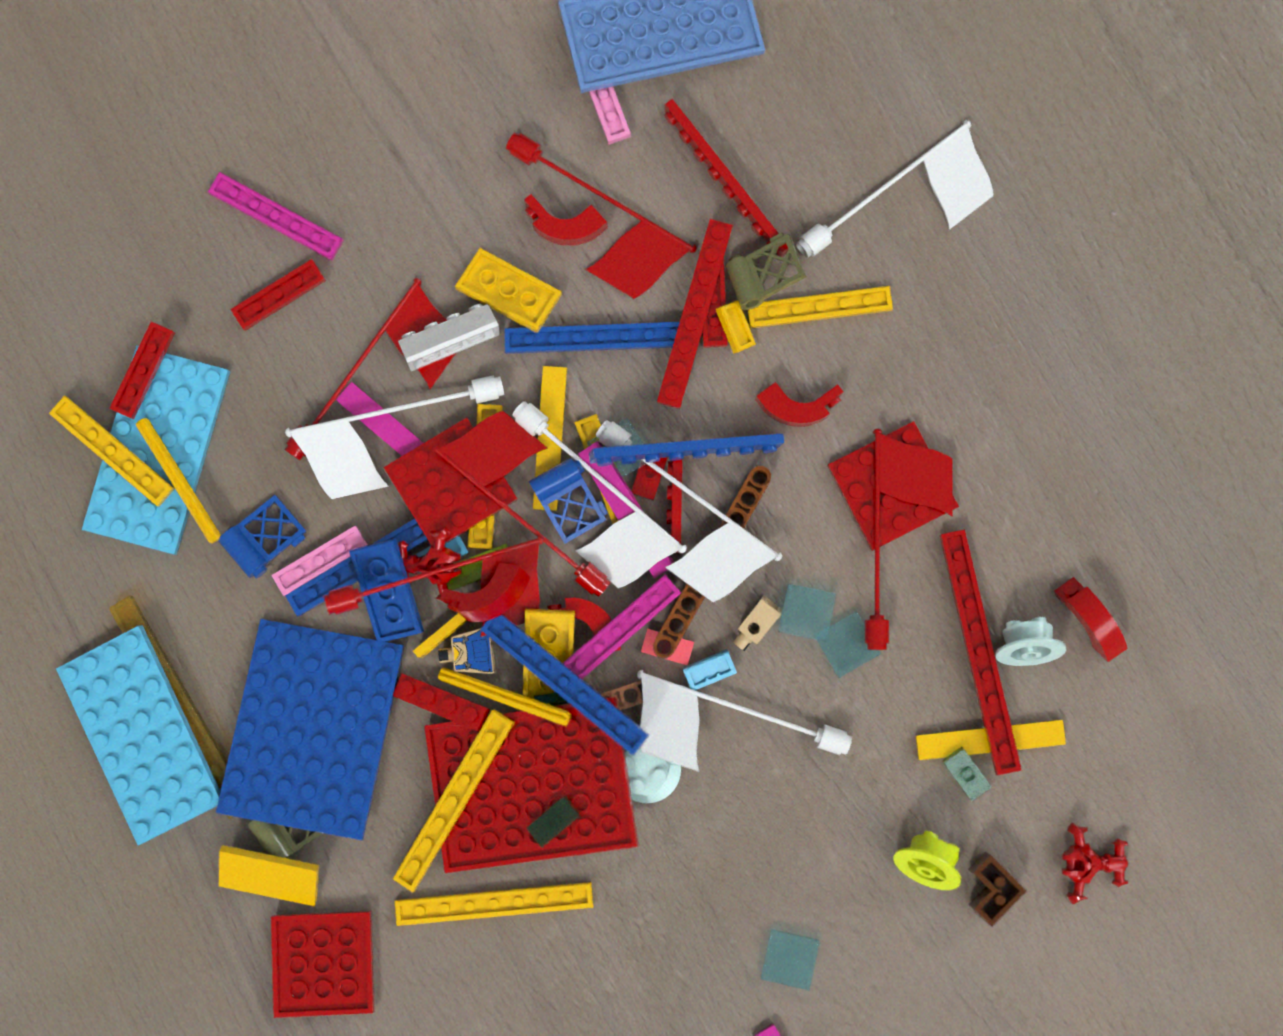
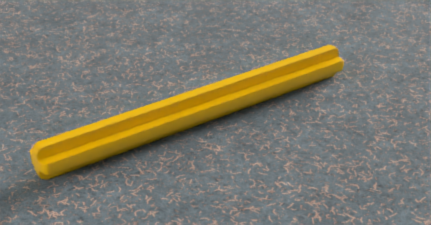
[136,418,221,543]
[438,667,571,726]

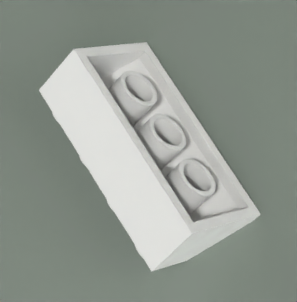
[398,304,499,371]

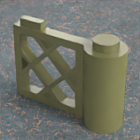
[725,232,806,310]
[247,819,323,858]

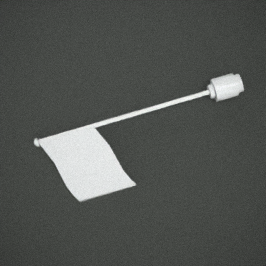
[796,120,994,258]
[285,375,504,499]
[512,401,687,588]
[595,420,782,602]
[637,670,852,772]

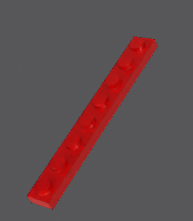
[664,99,788,257]
[657,219,733,409]

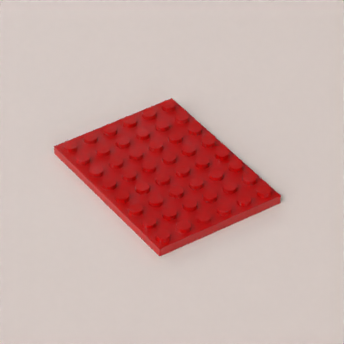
[424,697,639,873]

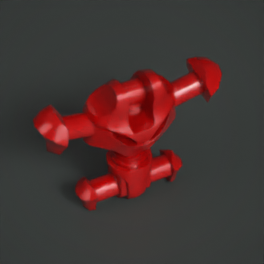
[398,527,462,604]
[1062,823,1128,904]

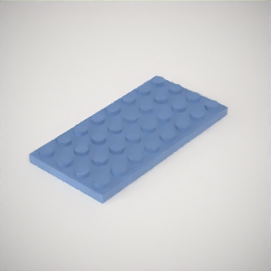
[558,0,765,93]

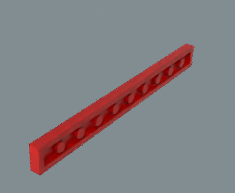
[939,529,1022,776]

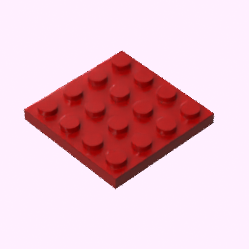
[383,417,518,546]
[827,421,959,551]
[271,911,375,1018]

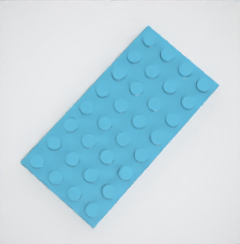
[82,346,230,555]
[56,625,221,845]

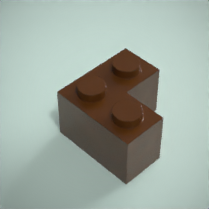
[968,852,1027,927]

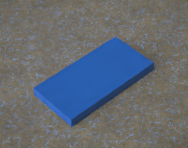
[349,538,424,642]

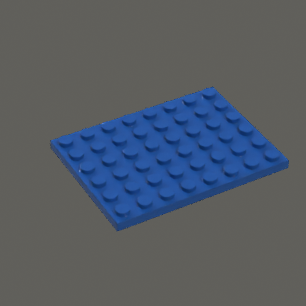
[216,619,405,840]

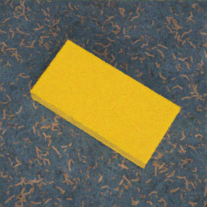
[716,300,756,354]

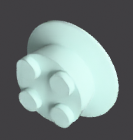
[995,617,1066,666]
[624,747,681,803]

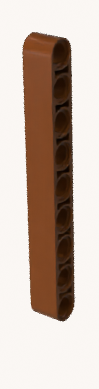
[653,466,771,659]

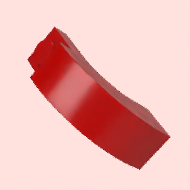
[524,194,608,246]
[755,382,844,427]
[441,562,531,622]
[1054,577,1128,662]
[547,598,622,651]

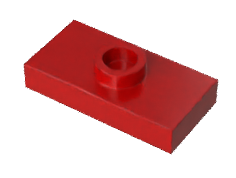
[631,457,668,501]

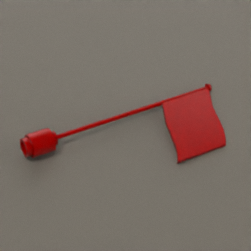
[506,132,697,299]
[284,278,456,461]
[432,411,611,597]
[865,428,953,650]
[323,535,544,637]

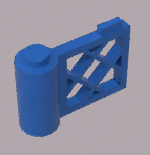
[529,457,608,544]
[218,495,306,578]

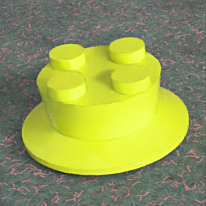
[893,831,961,890]

